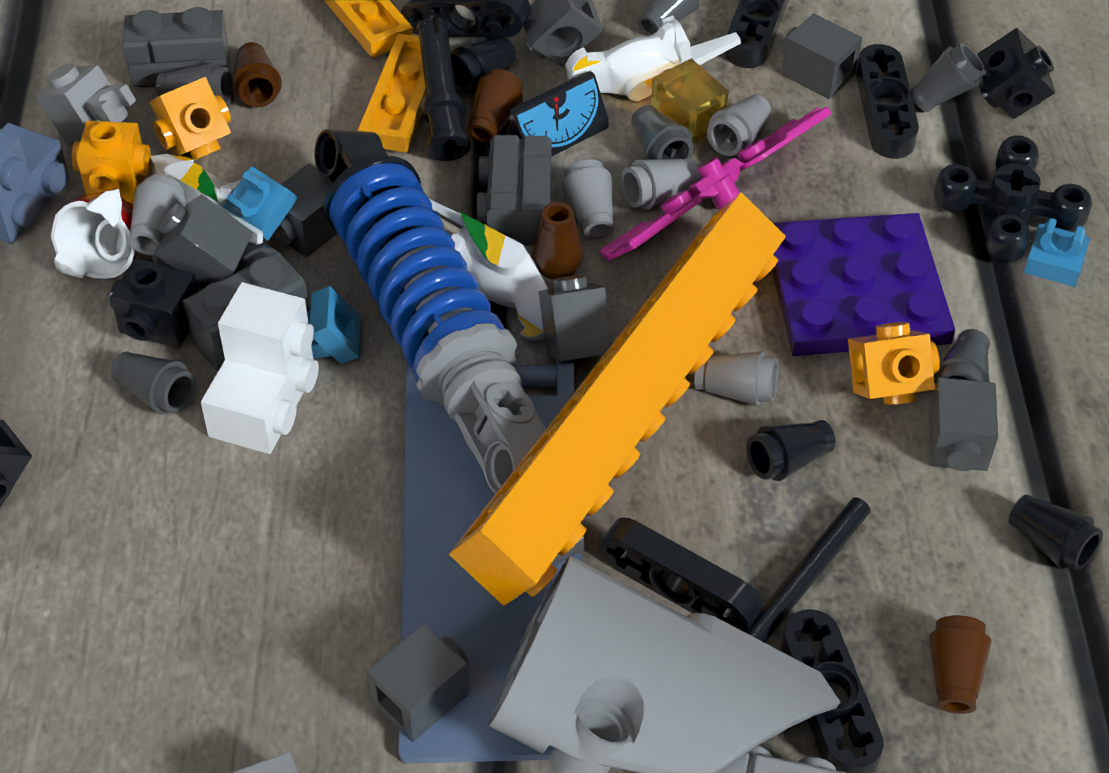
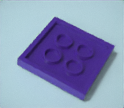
[772,213,955,356]

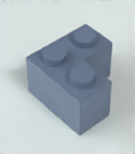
[0,123,69,244]

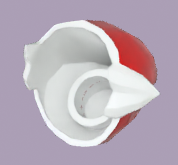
[51,189,137,279]

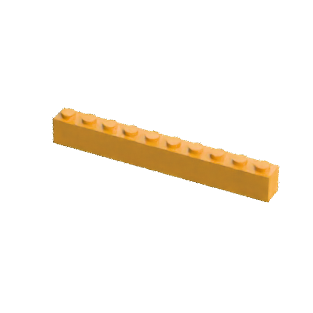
[449,192,786,606]

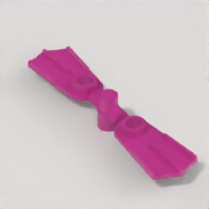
[599,107,832,261]

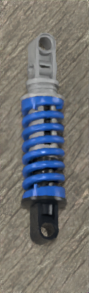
[314,130,546,494]

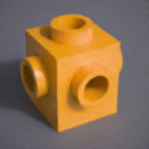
[149,77,231,160]
[71,121,151,203]
[848,322,940,405]

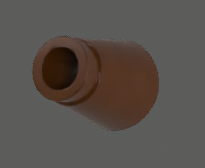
[232,42,282,107]
[467,69,523,144]
[531,202,583,280]
[929,615,992,714]

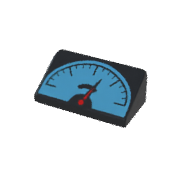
[510,70,609,157]

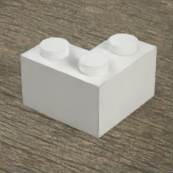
[201,282,319,454]

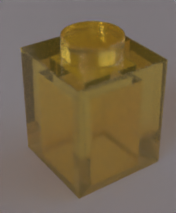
[651,58,729,144]

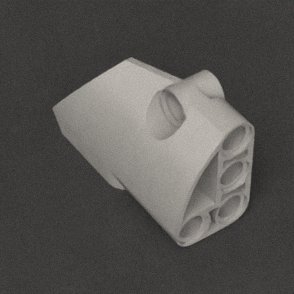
[488,556,840,773]

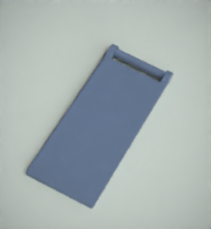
[399,360,582,763]

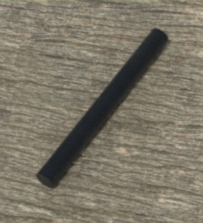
[743,497,871,643]

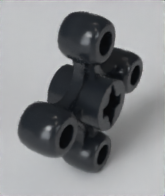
[934,135,1092,263]

